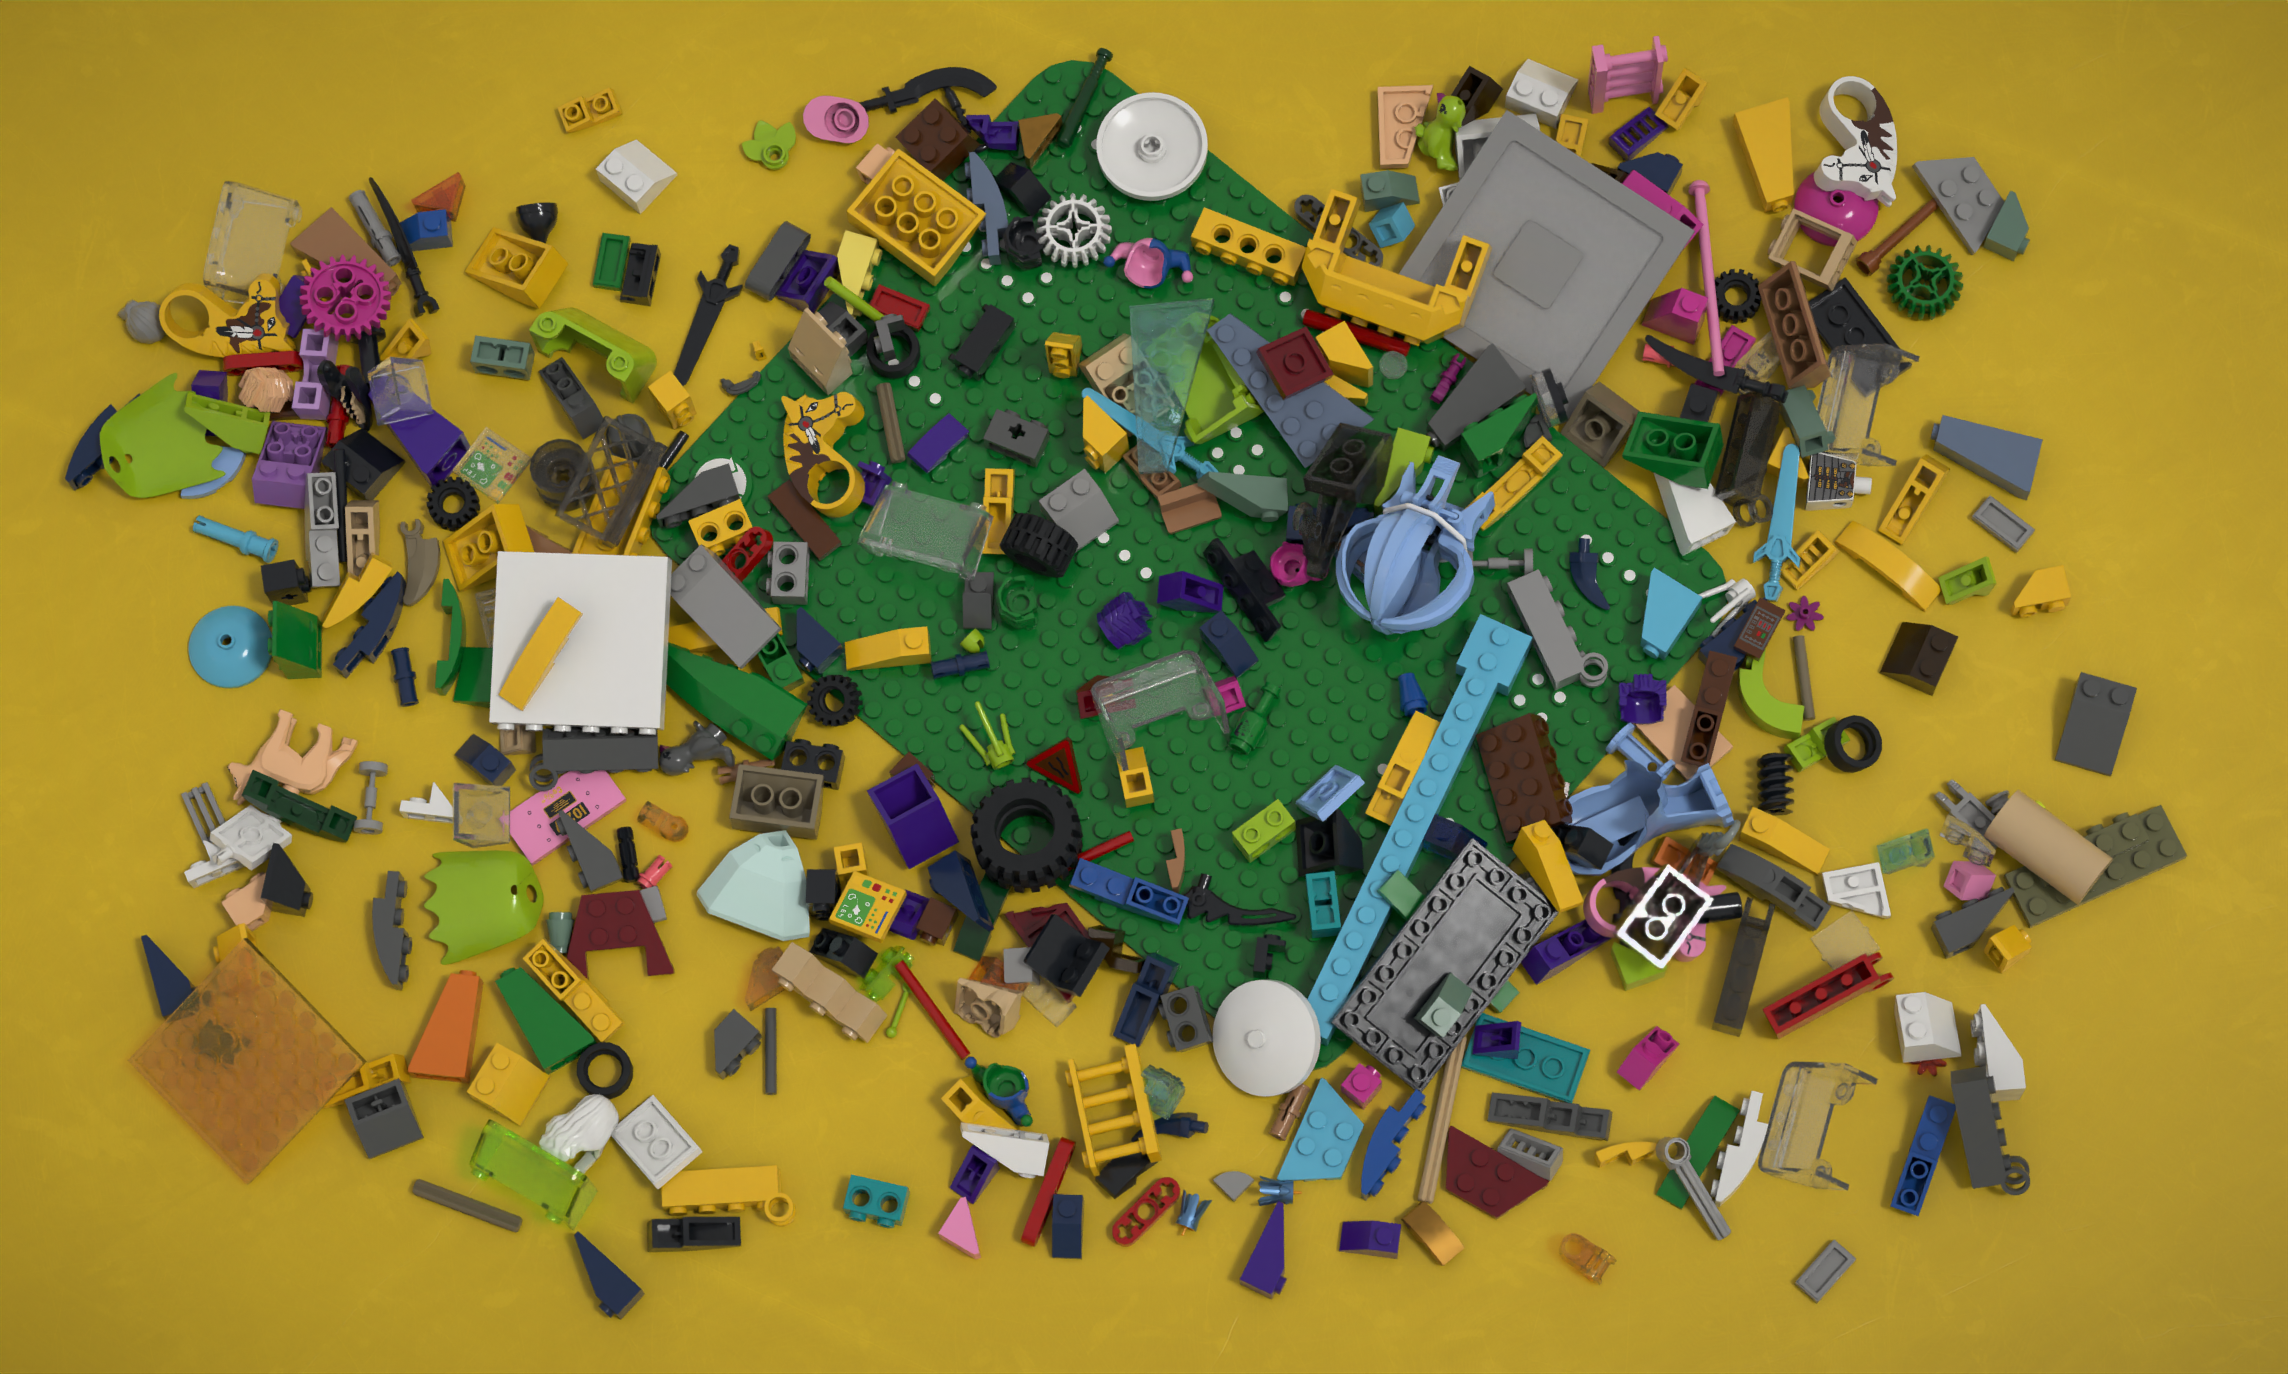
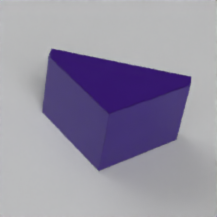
[1473,1021,1521,1059]
[950,1144,1000,1204]

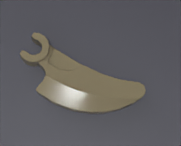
[400,519,441,606]

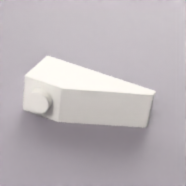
[960,1122,1049,1178]

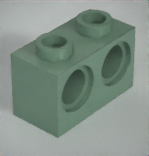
[470,335,535,380]

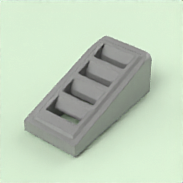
[1497,1128,1563,1181]

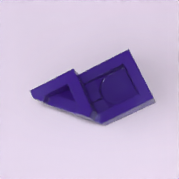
[966,115,1020,150]

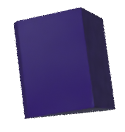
[775,250,840,314]

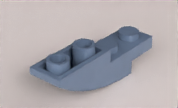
[965,152,1008,265]

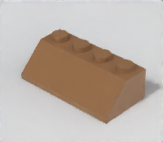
[1758,261,1831,388]

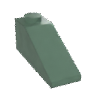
[1197,471,1288,522]

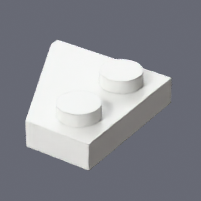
[1821,862,1891,919]

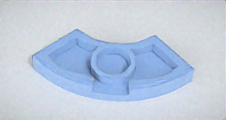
[181,446,246,499]

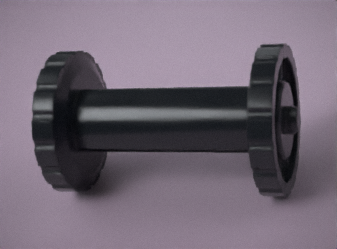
[350,326,386,392]

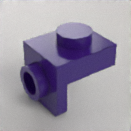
[857,461,892,509]

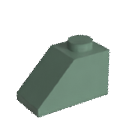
[1360,170,1420,212]
[1983,191,2030,261]
[1414,972,1473,1038]

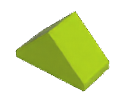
[1611,942,1667,991]

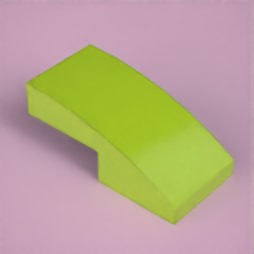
[1783,717,1850,772]

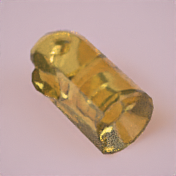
[637,801,688,842]

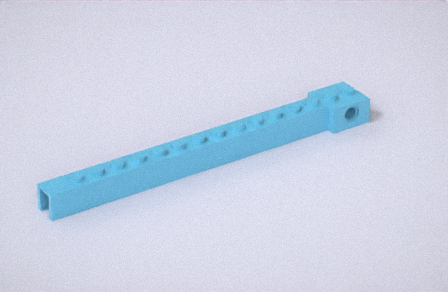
[1307,614,1532,1046]

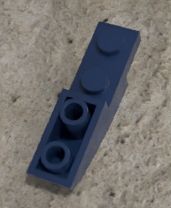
[65,394,140,491]
[333,572,406,679]

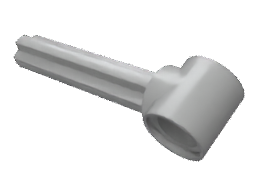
[1656,1137,1731,1240]

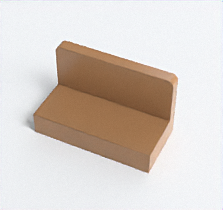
[1157,483,1222,534]

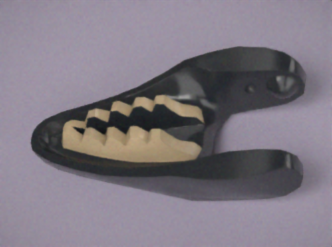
[317,359,373,431]

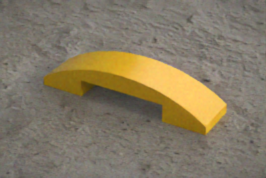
[1465,436,1563,531]
[1835,521,1942,612]

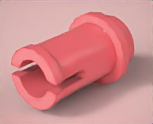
[1642,343,1674,368]
[637,855,672,889]

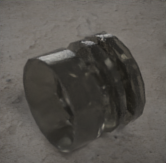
[530,439,596,512]

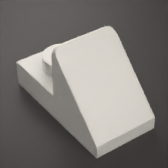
[400,782,461,825]
[184,840,245,888]

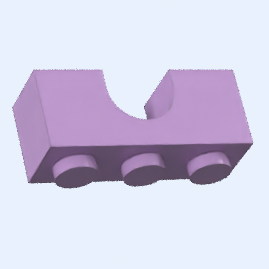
[292,329,339,420]

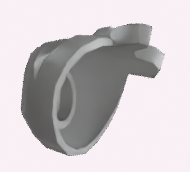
[118,299,166,344]

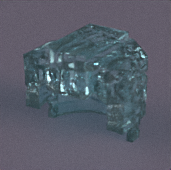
[1141,1065,1185,1120]

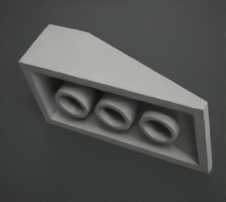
[670,544,781,669]

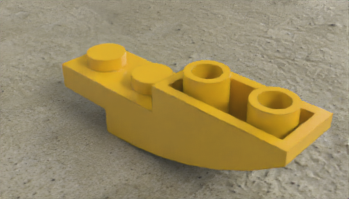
[1365,711,1441,826]
[523,939,625,1042]

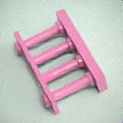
[1588,36,1668,114]

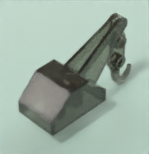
[1292,423,1393,579]

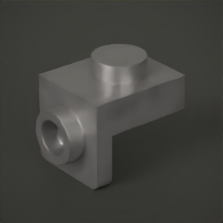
[873,314,906,361]

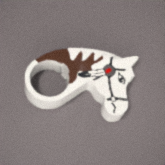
[1814,76,1897,207]

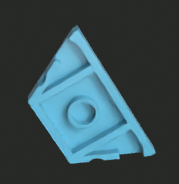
[1277,1078,1364,1182]

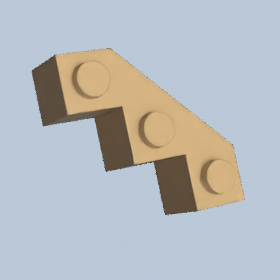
[772,942,888,1043]

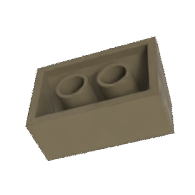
[729,764,824,840]

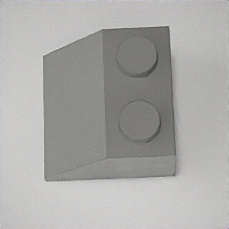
[1039,469,1119,553]

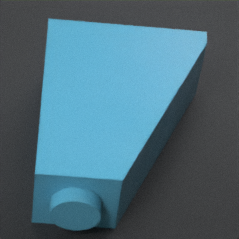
[1640,568,1703,660]

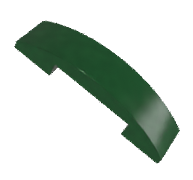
[241,770,357,843]
[953,851,1015,962]

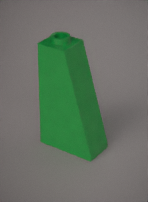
[495,967,596,1075]

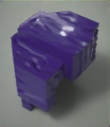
[1097,592,1152,649]
[1618,674,1667,724]

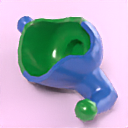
[964,1057,1033,1127]

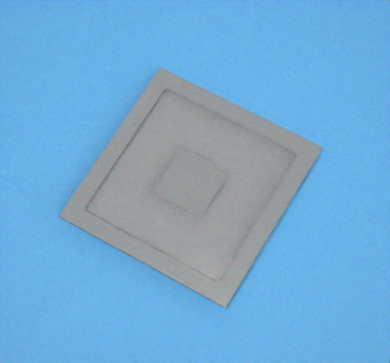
[1399,110,1695,419]

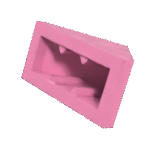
[938,1197,981,1259]

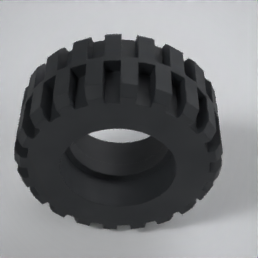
[970,777,1083,893]

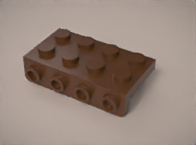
[1476,713,1573,844]

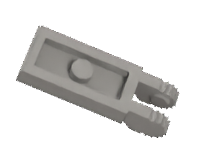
[1934,780,1998,854]

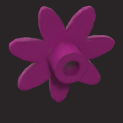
[1786,596,1824,631]

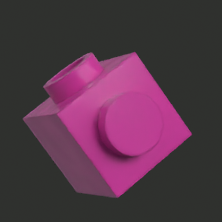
[1341,1063,1382,1110]

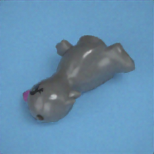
[659,720,736,776]

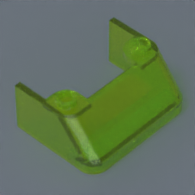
[469,1119,598,1231]

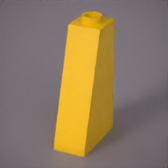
[1733,97,1794,212]

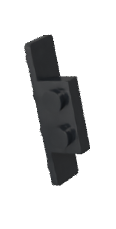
[1203,538,1286,642]

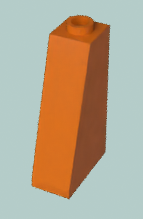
[408,970,484,1083]

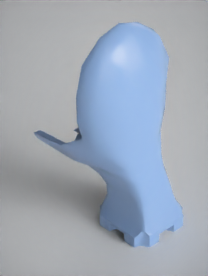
[1551,760,1734,876]

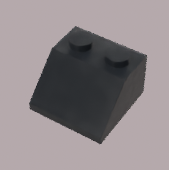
[321,428,405,500]

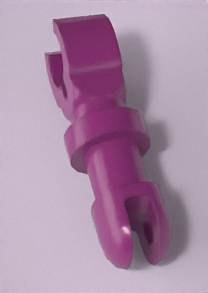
[1430,353,1466,404]

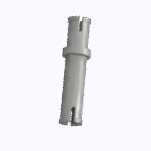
[348,190,401,267]

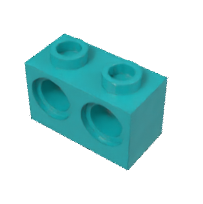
[1306,871,1341,938]
[843,1174,910,1228]

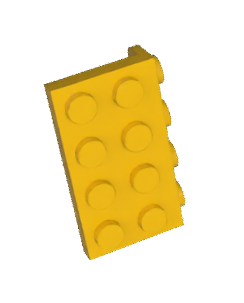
[572,455,671,556]

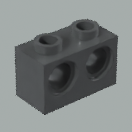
[1158,985,1213,1052]

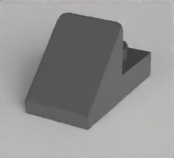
[963,572,994,630]

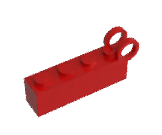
[1763,952,1894,1039]

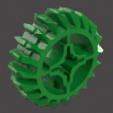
[1886,245,1963,320]

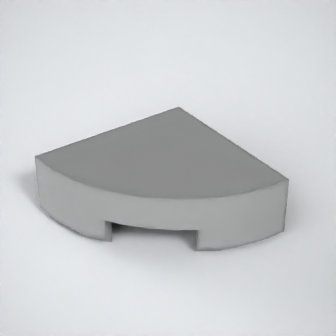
[1213,1171,1254,1202]

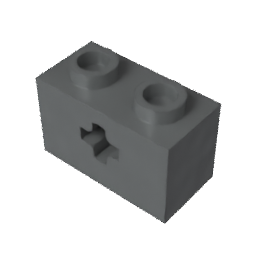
[983,409,1050,468]

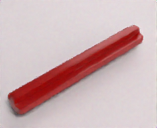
[1303,310,1411,357]

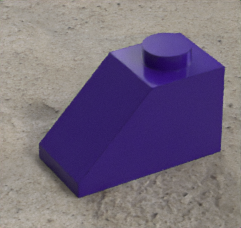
[1157,571,1224,613]
[1339,1220,1401,1259]

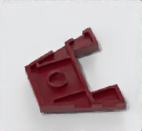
[567,890,675,980]

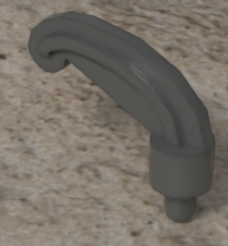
[721,371,761,395]

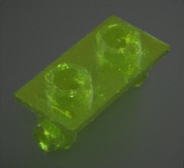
[859,945,914,1002]

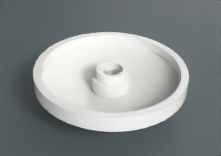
[1096,92,1208,201]
[1213,979,1321,1097]

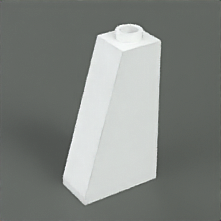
[1654,473,1736,556]

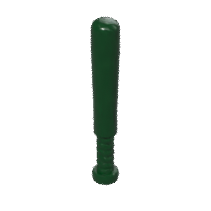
[1056,48,1113,148]

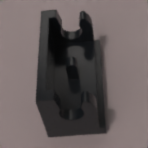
[620,243,661,307]

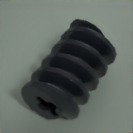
[1757,753,1794,816]

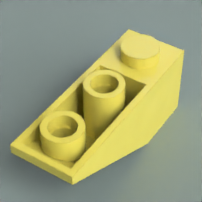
[837,230,882,319]

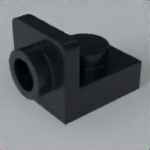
[1253,934,1286,979]

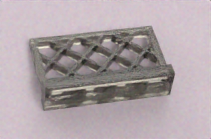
[554,416,668,549]

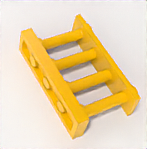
[1065,1044,1162,1177]

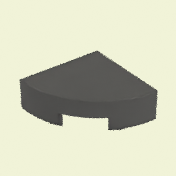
[1524,413,1552,451]

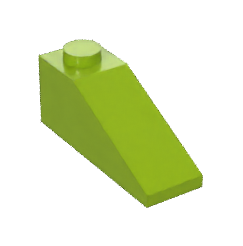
[184,392,270,454]
[1374,428,1434,515]

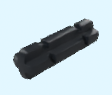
[617,826,639,883]

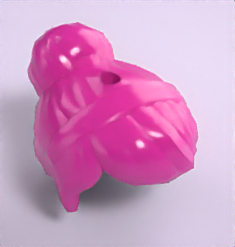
[1269,541,1330,587]

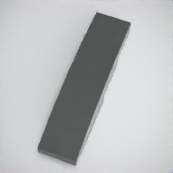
[1487,1092,1613,1141]

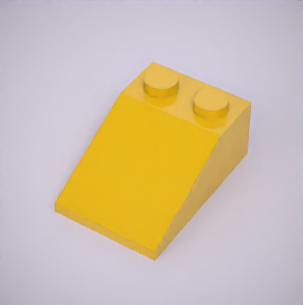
[465,227,568,309]
[443,504,534,592]

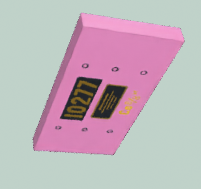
[500,770,627,866]

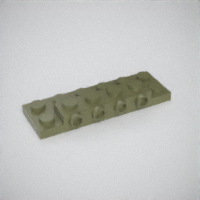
[2004,805,2187,928]

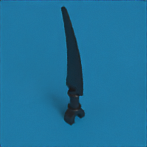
[369,177,439,317]
[1645,335,1789,403]

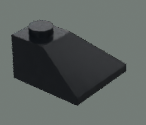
[1296,809,1364,877]
[261,843,313,917]

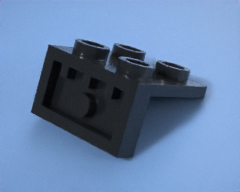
[1024,914,1110,997]

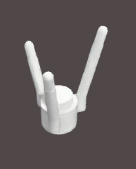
[1698,578,1756,638]

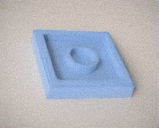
[1295,765,1365,821]

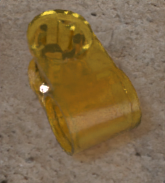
[1559,1233,1616,1285]

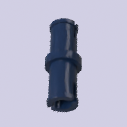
[391,647,419,707]
[930,650,990,680]

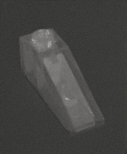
[1734,330,1781,400]

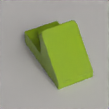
[1938,557,1997,605]

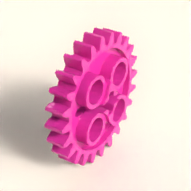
[299,255,391,342]

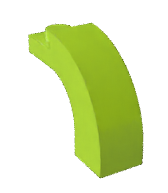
[1737,649,1804,740]

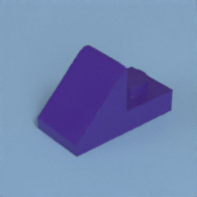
[889,889,930,940]

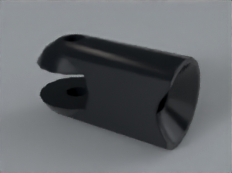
[1689,892,1742,924]

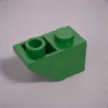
[757,633,804,692]

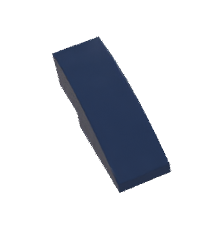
[1113,952,1180,1047]

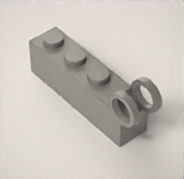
[1507,569,1608,690]

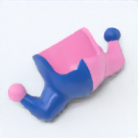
[1103,238,1193,289]

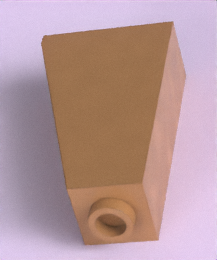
[290,207,402,297]

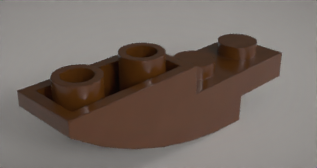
[1681,651,1737,766]

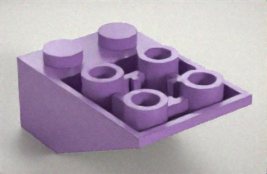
[252,421,327,509]

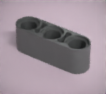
[745,221,811,301]

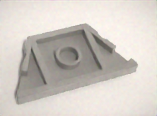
[1912,157,2004,255]

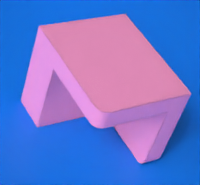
[1944,861,1996,901]

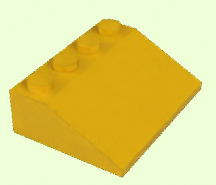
[846,148,986,286]

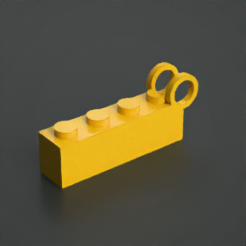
[661,1165,796,1227]

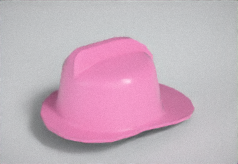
[803,96,869,143]

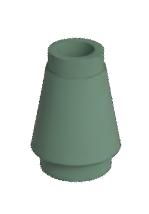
[546,912,575,953]

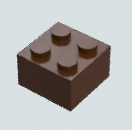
[896,99,980,181]

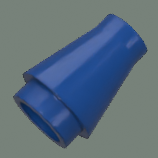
[1398,673,1428,717]

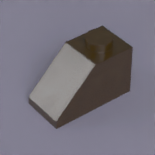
[1451,66,1503,126]

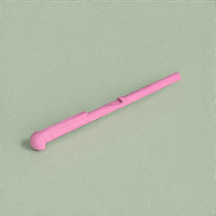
[1688,180,1725,376]

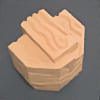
[238,367,294,413]

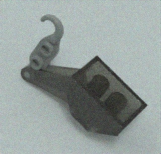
[1613,820,1741,970]

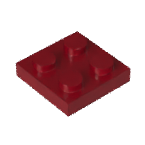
[1256,326,1334,400]

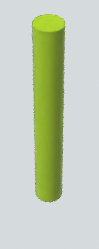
[824,276,885,322]

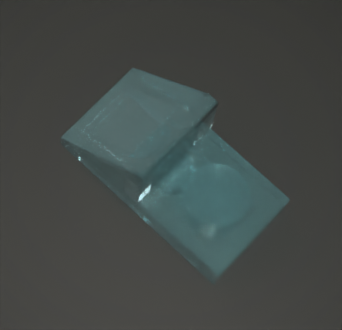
[1877,829,1935,874]

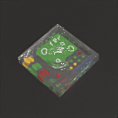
[452,427,532,504]

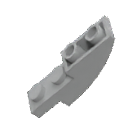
[305,472,340,588]

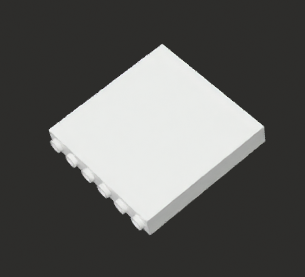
[489,551,672,735]

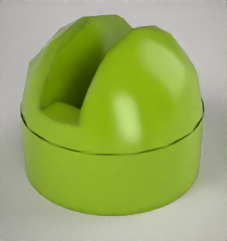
[960,628,985,653]

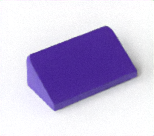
[279,275,307,338]

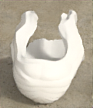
[539,1094,619,1177]

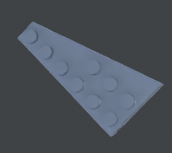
[1207,313,1375,468]

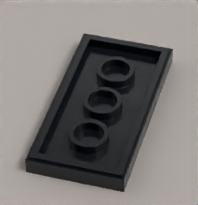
[1809,277,1912,398]

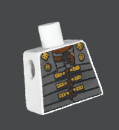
[1805,452,1872,511]

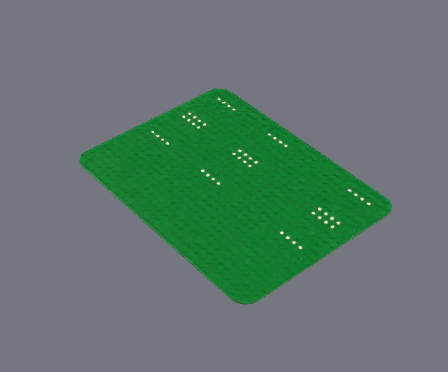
[650,60,1728,1071]

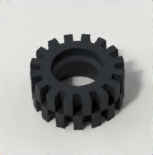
[1715,269,1761,324]
[427,476,480,531]
[807,675,863,726]

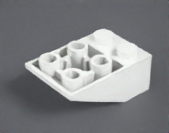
[1970,1004,2026,1102]

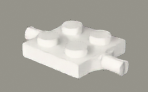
[210,805,292,871]

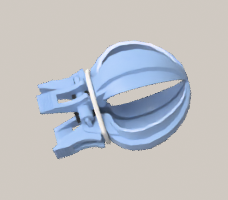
[1336,455,1495,635]

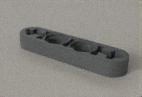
[1294,195,1383,268]

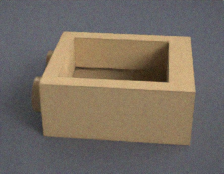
[1768,208,1857,291]

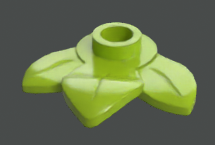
[742,120,796,170]

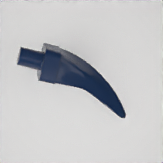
[1569,538,1610,610]
[1131,1112,1209,1142]

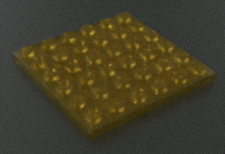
[128,938,367,1184]

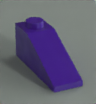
[1240,1201,1287,1299]

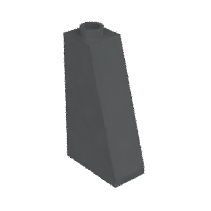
[1426,343,1526,452]

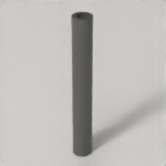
[765,1008,777,1095]

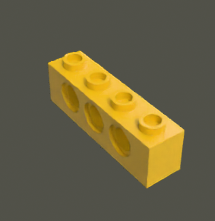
[1191,207,1306,286]

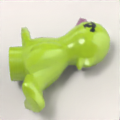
[1414,93,1466,171]

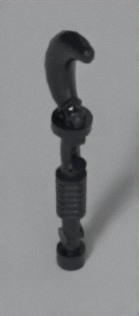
[943,87,989,153]

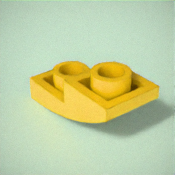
[557,87,622,133]

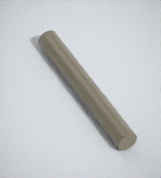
[1793,635,1815,721]

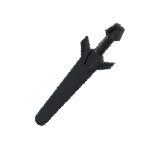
[674,244,743,386]

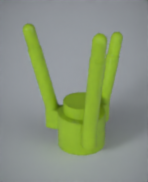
[959,701,1015,770]

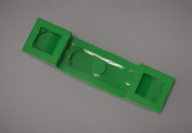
[435,579,466,696]
[1656,1096,1740,1210]

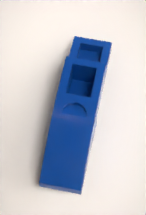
[1069,858,1189,925]
[1361,1089,1427,1201]
[1890,1095,1956,1216]

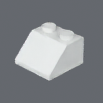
[1505,59,1578,129]
[596,139,678,214]
[1894,992,1961,1063]

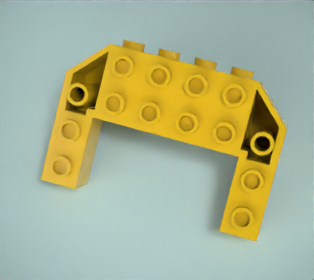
[1302,188,1492,347]

